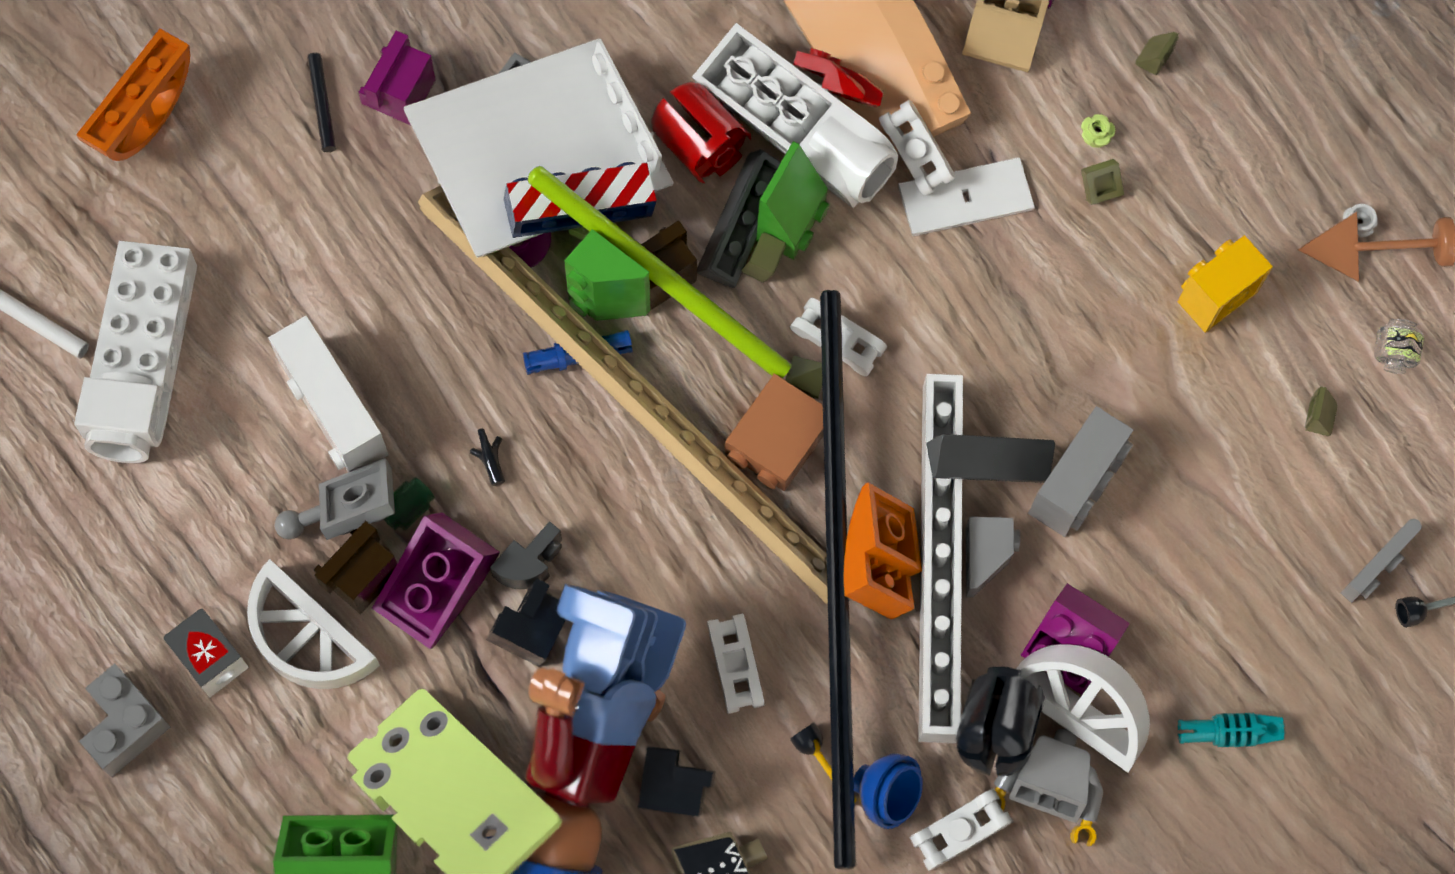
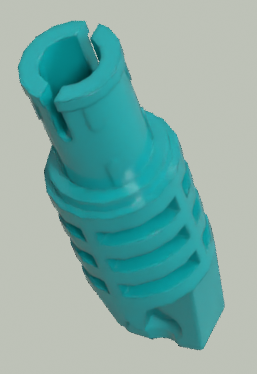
[1177,713,1285,748]

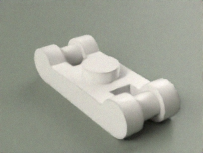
[879,100,956,196]
[790,298,887,376]
[707,614,765,714]
[910,788,1013,871]

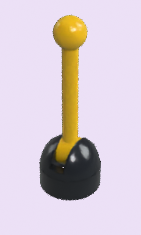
[790,722,857,805]

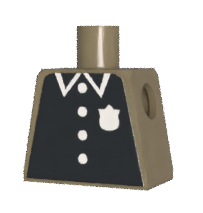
[671,832,768,874]

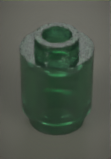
[383,477,435,531]

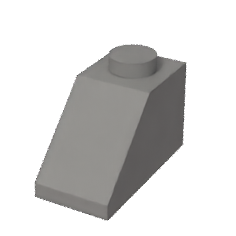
[965,517,1020,597]

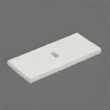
[898,157,1035,237]

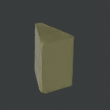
[1135,32,1179,76]
[1304,386,1337,436]

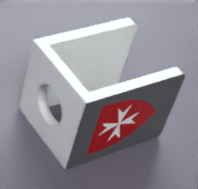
[163,609,249,698]

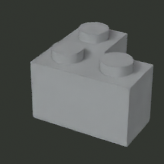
[79,663,171,777]

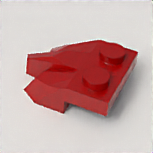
[793,48,883,107]

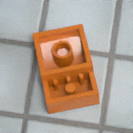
[844,482,922,620]

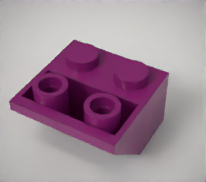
[1021,583,1130,695]

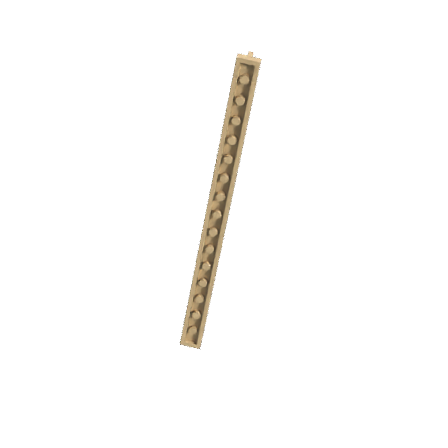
[417,185,828,605]

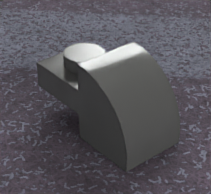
[490,521,562,590]

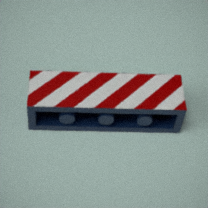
[503,162,657,238]

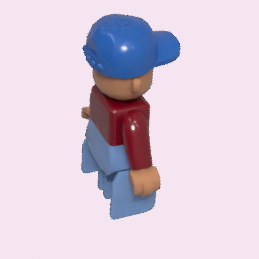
[485,584,686,874]

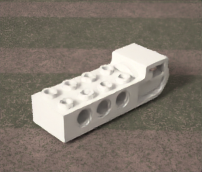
[692,23,898,209]
[74,241,197,463]

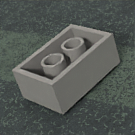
[1028,406,1134,537]

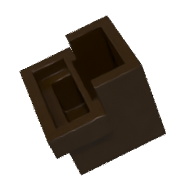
[641,220,697,311]
[314,520,397,615]

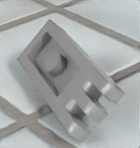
[1341,519,1422,603]

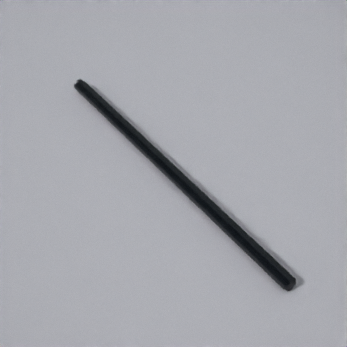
[820,290,856,870]

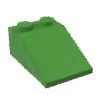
[756,141,830,260]

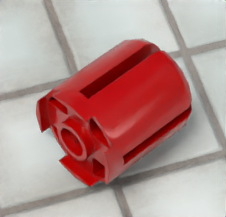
[651,81,751,184]

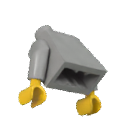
[994,729,1103,846]

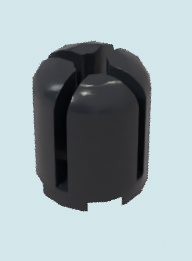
[956,666,1045,777]

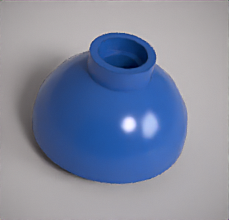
[854,754,923,829]

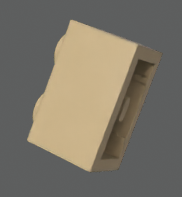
[962,0,1049,73]

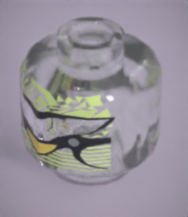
[1374,319,1424,374]

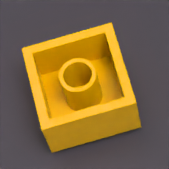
[1177,235,1273,333]

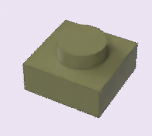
[1081,159,1124,205]

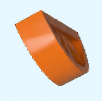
[76,29,190,161]

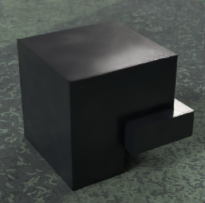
[486,578,566,667]
[638,746,716,817]

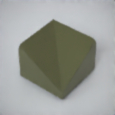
[741,233,786,283]

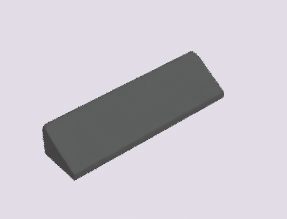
[697,149,781,288]
[926,434,1055,483]

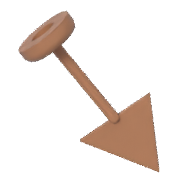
[1297,211,1455,282]

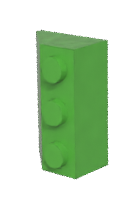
[564,229,650,321]
[273,815,397,874]

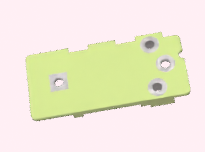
[348,689,562,874]

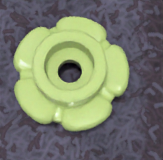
[1081,114,1115,148]

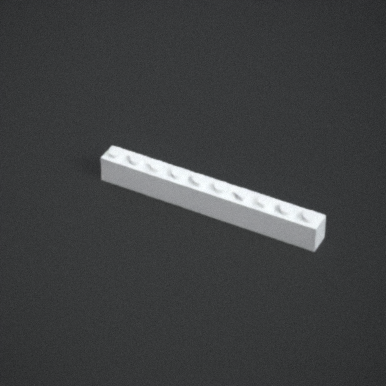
[918,374,963,743]

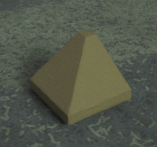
[785,355,822,399]

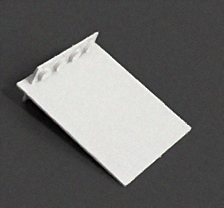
[403,38,674,258]

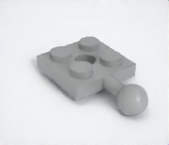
[275,458,395,540]

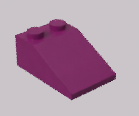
[371,512,500,649]

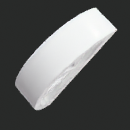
[247,559,380,689]
[1016,644,1150,772]

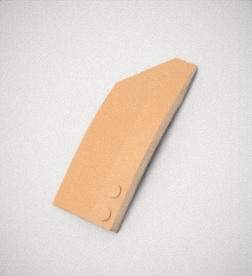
[783,0,971,153]

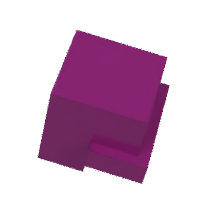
[358,30,436,126]

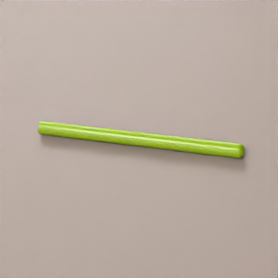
[528,166,792,379]

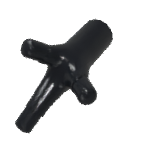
[470,428,505,486]

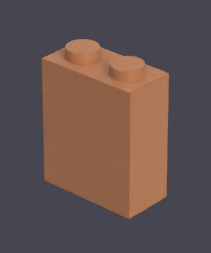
[725,374,823,492]

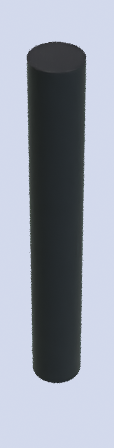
[307,53,336,152]

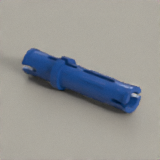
[523,330,633,375]

